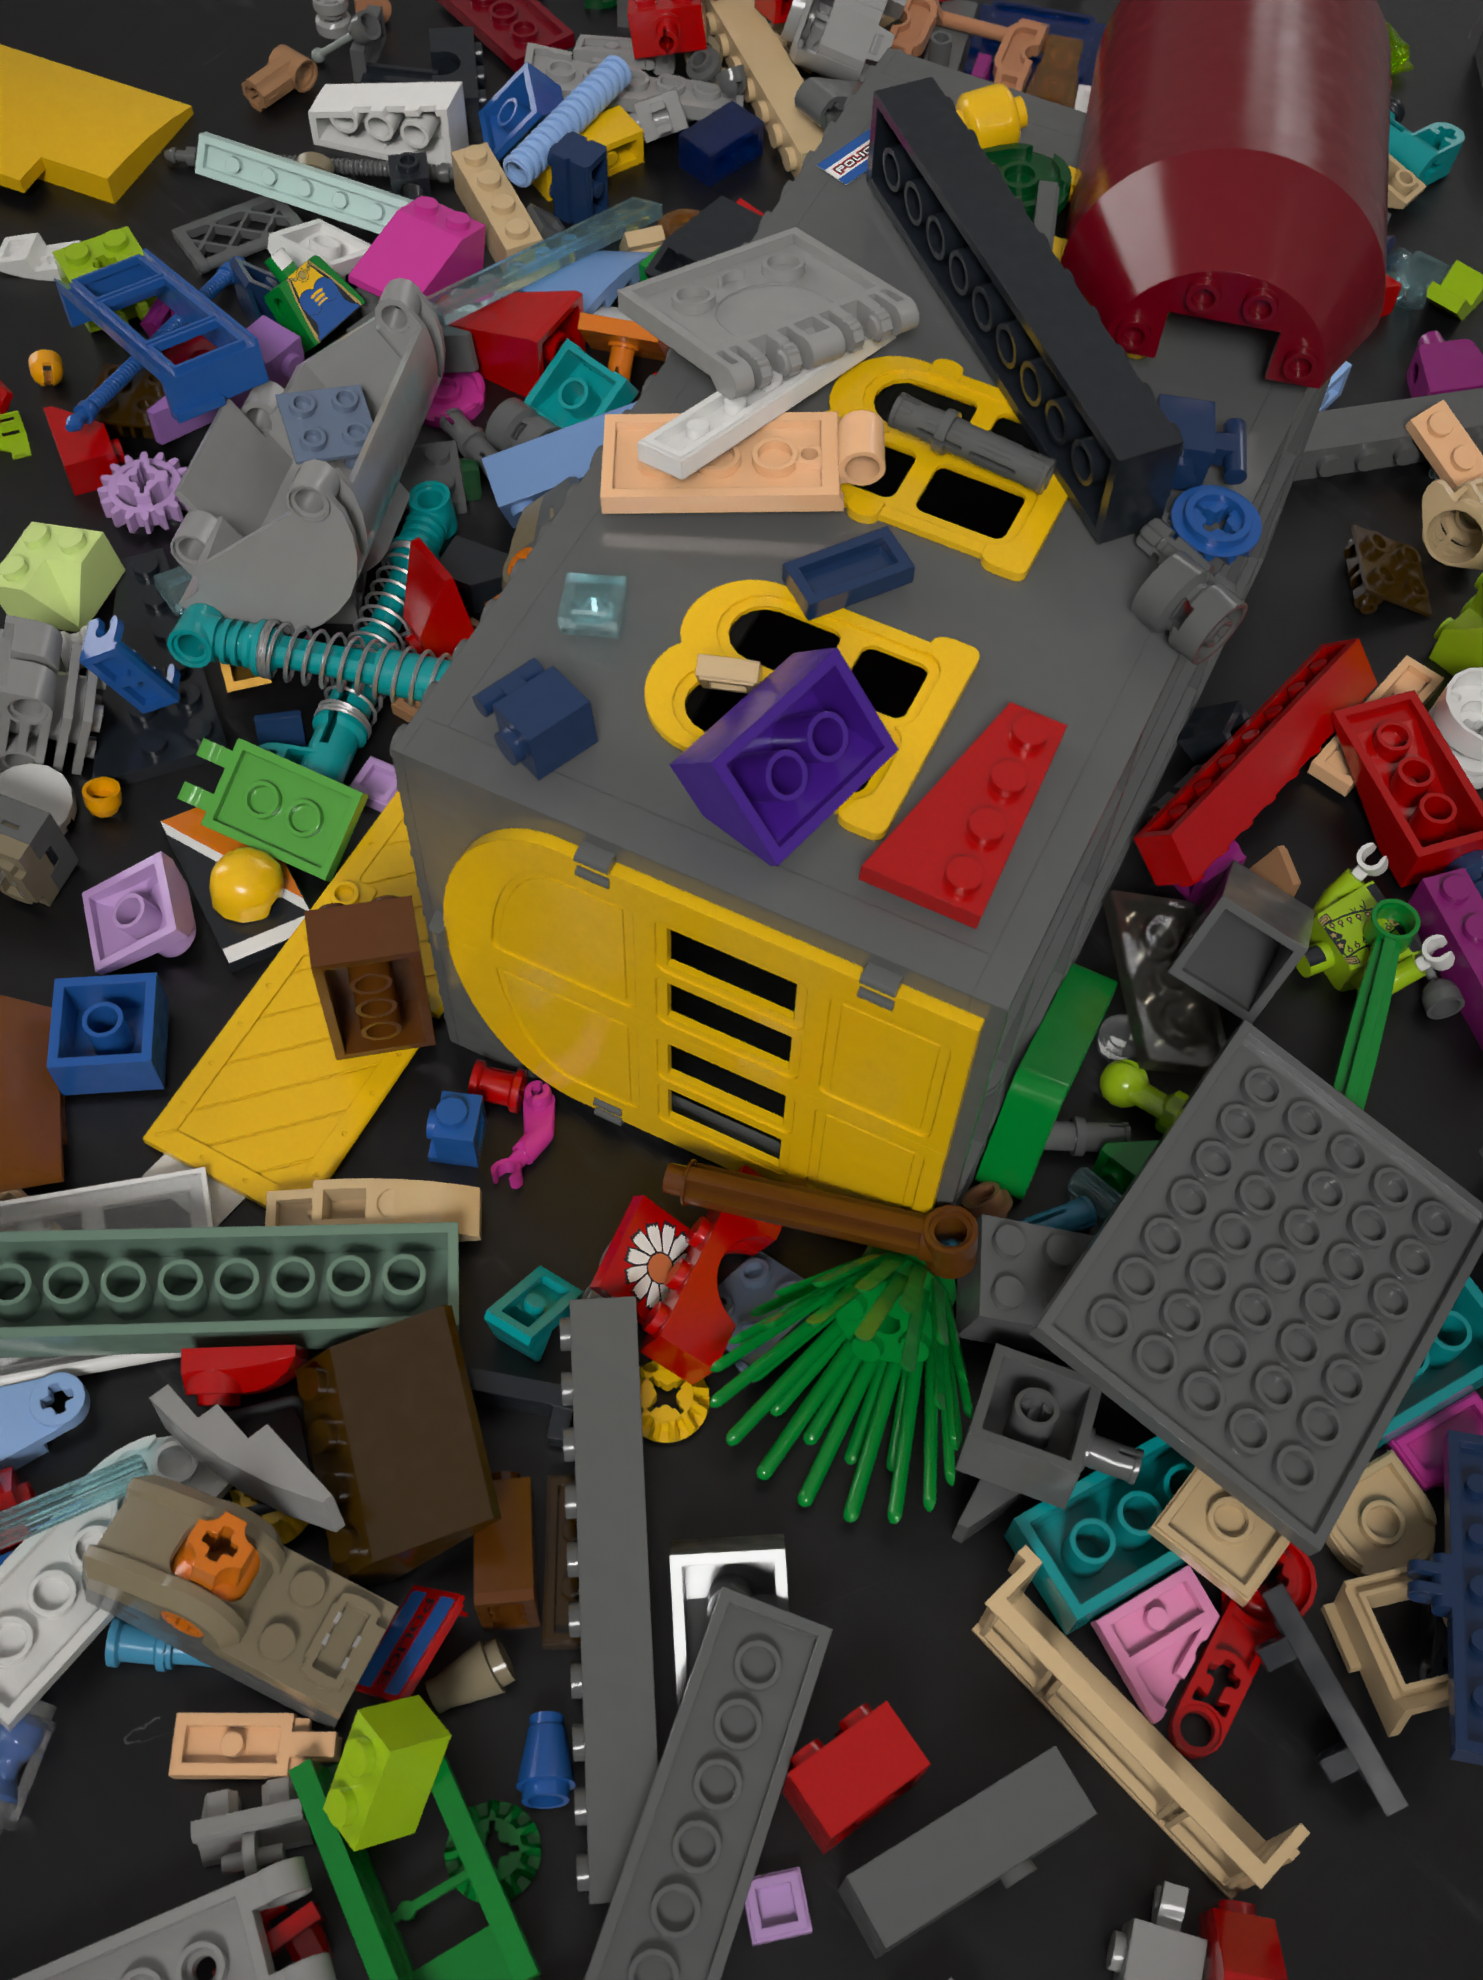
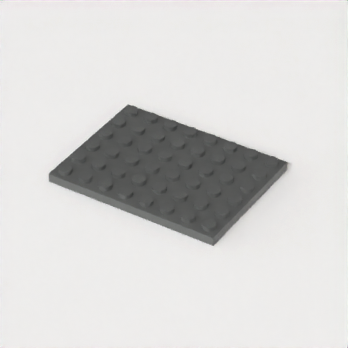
[1029,1020,1483,1556]

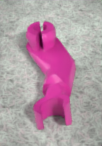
[491,1080,555,1189]

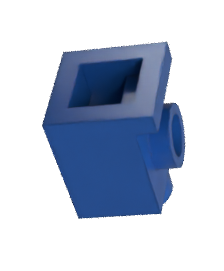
[426,1091,488,1168]

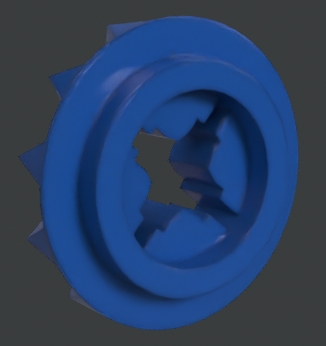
[1168,485,1262,565]

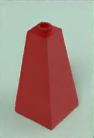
[432,290,586,398]

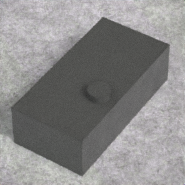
[838,1745,1097,1959]

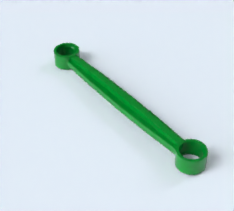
[1332,899,1420,1111]

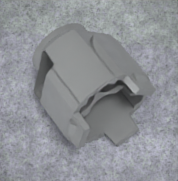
[781,0,907,82]

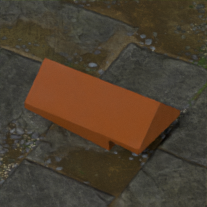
[0,995,67,1192]

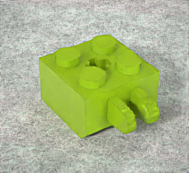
[52,226,157,334]

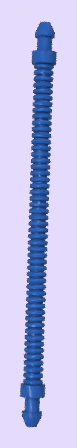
[65,256,245,432]

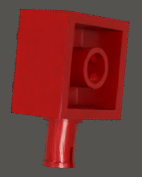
[627,0,707,59]

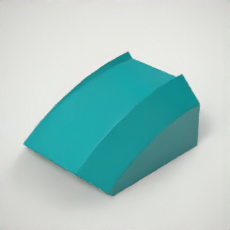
[523,338,639,429]

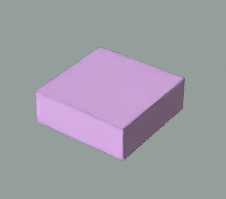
[349,756,398,812]
[744,1867,813,1946]

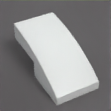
[0,233,81,281]

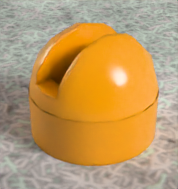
[28,349,64,386]
[82,777,122,818]

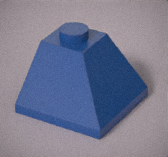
[478,61,564,162]

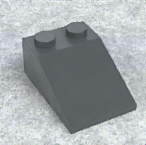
[669,1534,789,1709]

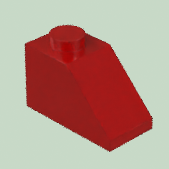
[43,406,125,496]
[1198,1900,1288,1980]

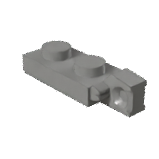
[573,34,676,75]

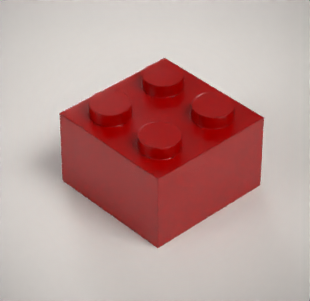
[782,1701,931,1855]

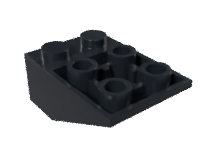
[644,196,763,279]

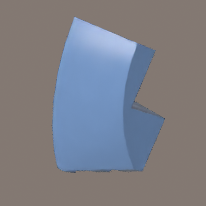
[516,249,651,314]

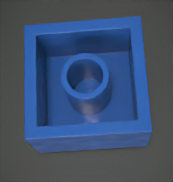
[47,972,170,1095]

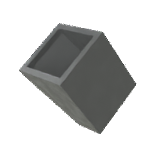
[1168,860,1315,1024]

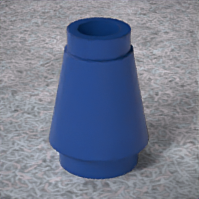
[516,1711,576,1809]

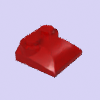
[181,1345,311,1408]

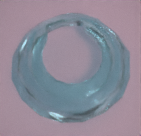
[1386,247,1427,311]

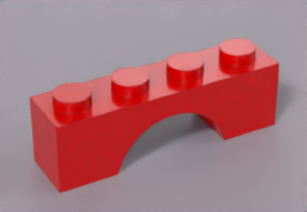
[639,1165,783,1385]

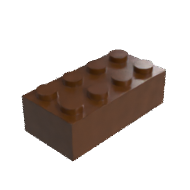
[304,895,436,1060]

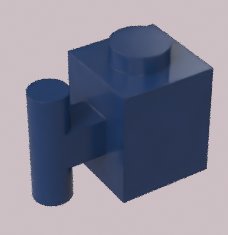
[1156,393,1247,490]
[472,658,598,781]

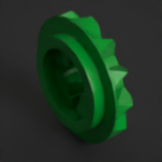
[444,1799,542,1903]

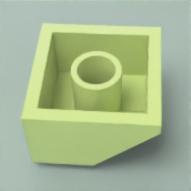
[0,522,125,632]

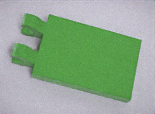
[177,738,369,882]

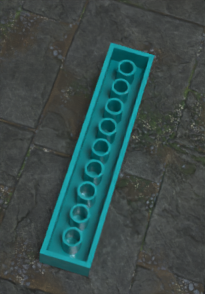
[1004,1276,1483,1635]

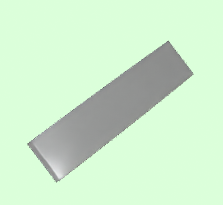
[149,1384,345,1532]

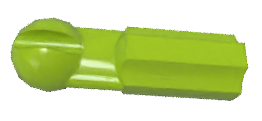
[1099,1059,1189,1134]

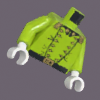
[1296,843,1455,994]

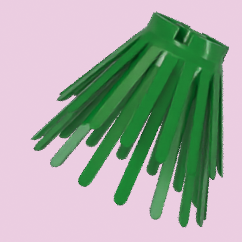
[710,1246,973,1524]

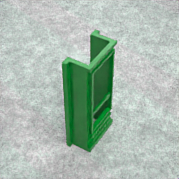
[288,1754,541,1980]

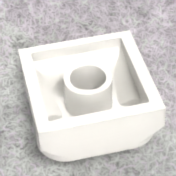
[267,219,371,282]

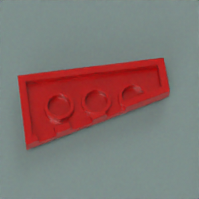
[858,702,1068,930]

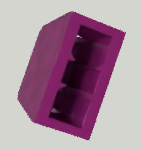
[1406,331,1483,398]

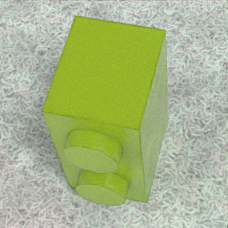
[323,1695,451,1852]

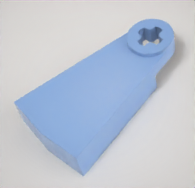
[0,1372,90,1470]

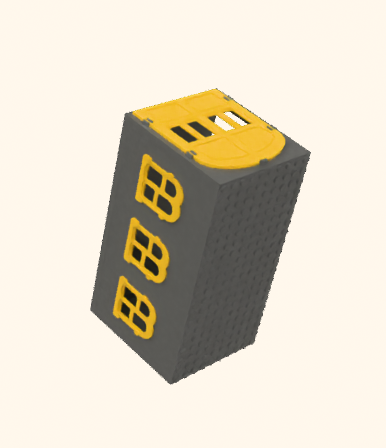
[390,48,1391,1244]

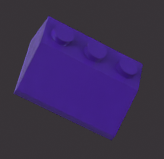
[670,647,899,866]

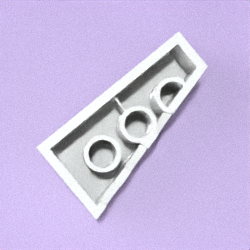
[308,81,469,167]

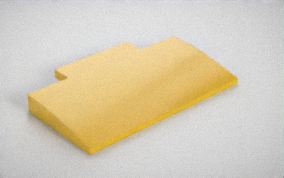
[0,44,194,204]

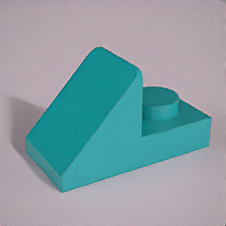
[484,1266,583,1362]

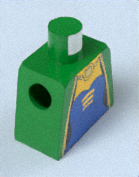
[264,247,365,353]

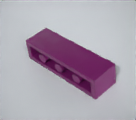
[1408,868,1483,1051]

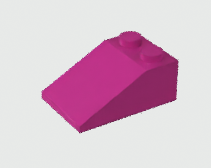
[348,196,486,302]

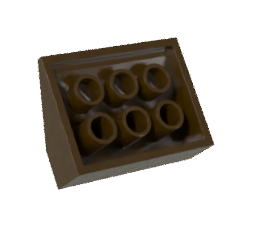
[295,1305,502,1584]

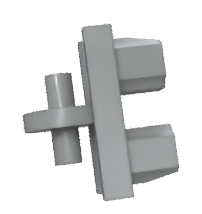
[191,1776,313,1878]

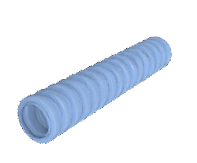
[503,55,632,188]

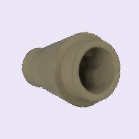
[425,1637,517,1714]

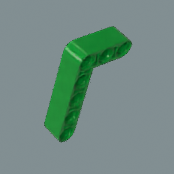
[975,963,1118,1200]

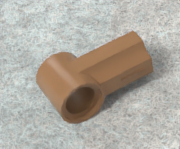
[241,44,318,112]

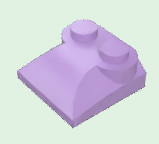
[82,851,196,975]

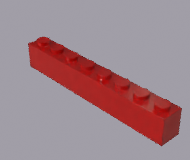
[1134,638,1378,887]

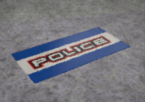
[816,128,871,185]

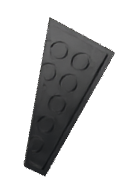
[92,548,228,787]

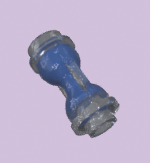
[0,1700,57,1836]

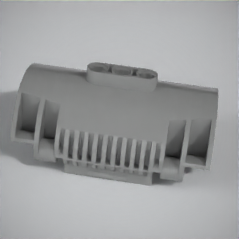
[170,278,446,635]

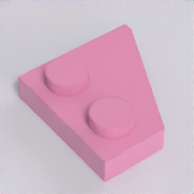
[1090,1565,1220,1724]

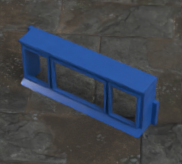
[54,248,269,424]

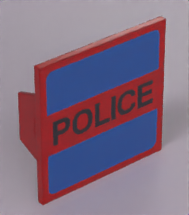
[355,1585,468,1702]

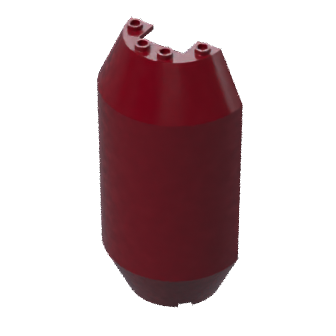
[1060,0,1391,389]

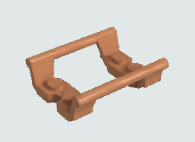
[890,0,1050,92]

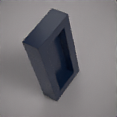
[782,526,915,621]

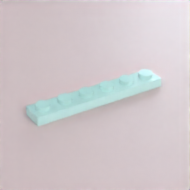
[195,132,413,234]

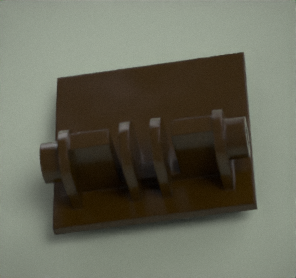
[90,363,165,439]
[1344,524,1432,617]

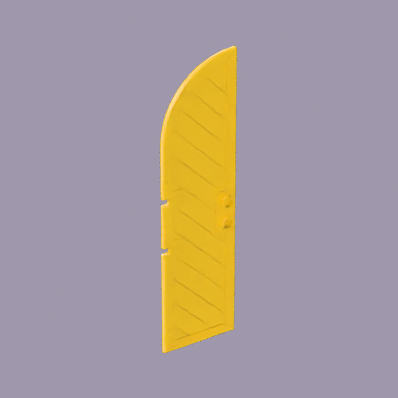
[143,791,444,1209]

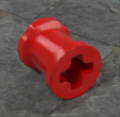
[467,1059,528,1114]

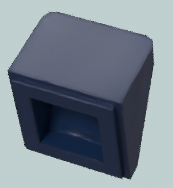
[254,710,308,747]

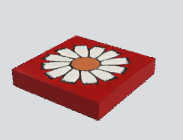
[589,1195,691,1325]

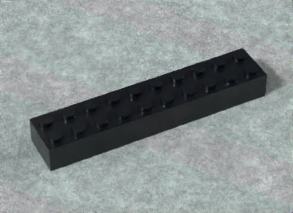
[866,77,1184,544]

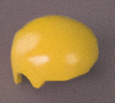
[209,847,284,923]

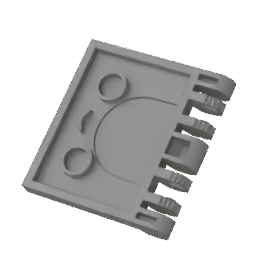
[617,227,919,400]

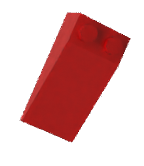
[1331,690,1483,888]

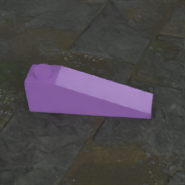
[147,315,305,445]

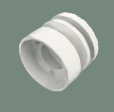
[1428,667,1483,789]

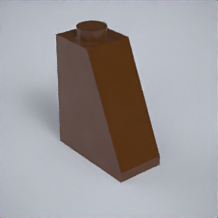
[474,1471,541,1632]

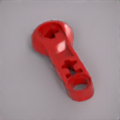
[1167,1542,1317,1759]

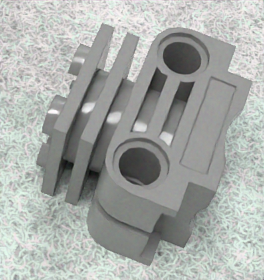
[0,615,106,775]

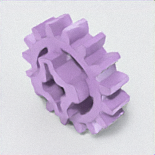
[97,451,189,534]

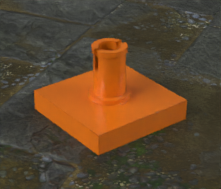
[578,312,670,382]

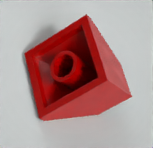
[403,537,474,660]

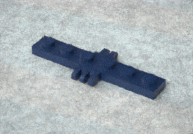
[1407,1430,1483,1766]

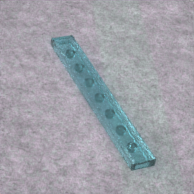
[426,197,663,326]

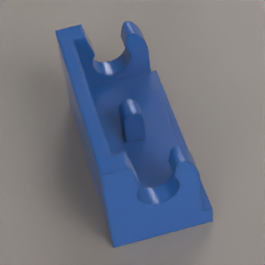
[79,615,181,714]

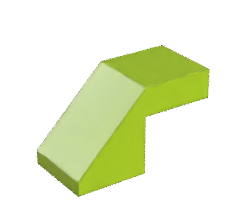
[1423,260,1483,321]

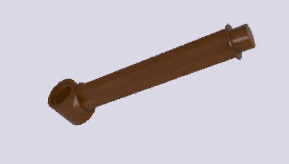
[662,1159,978,1279]

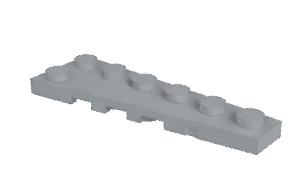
[524,43,744,126]

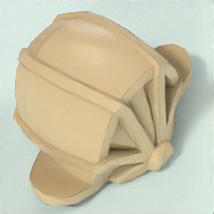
[1422,477,1483,570]

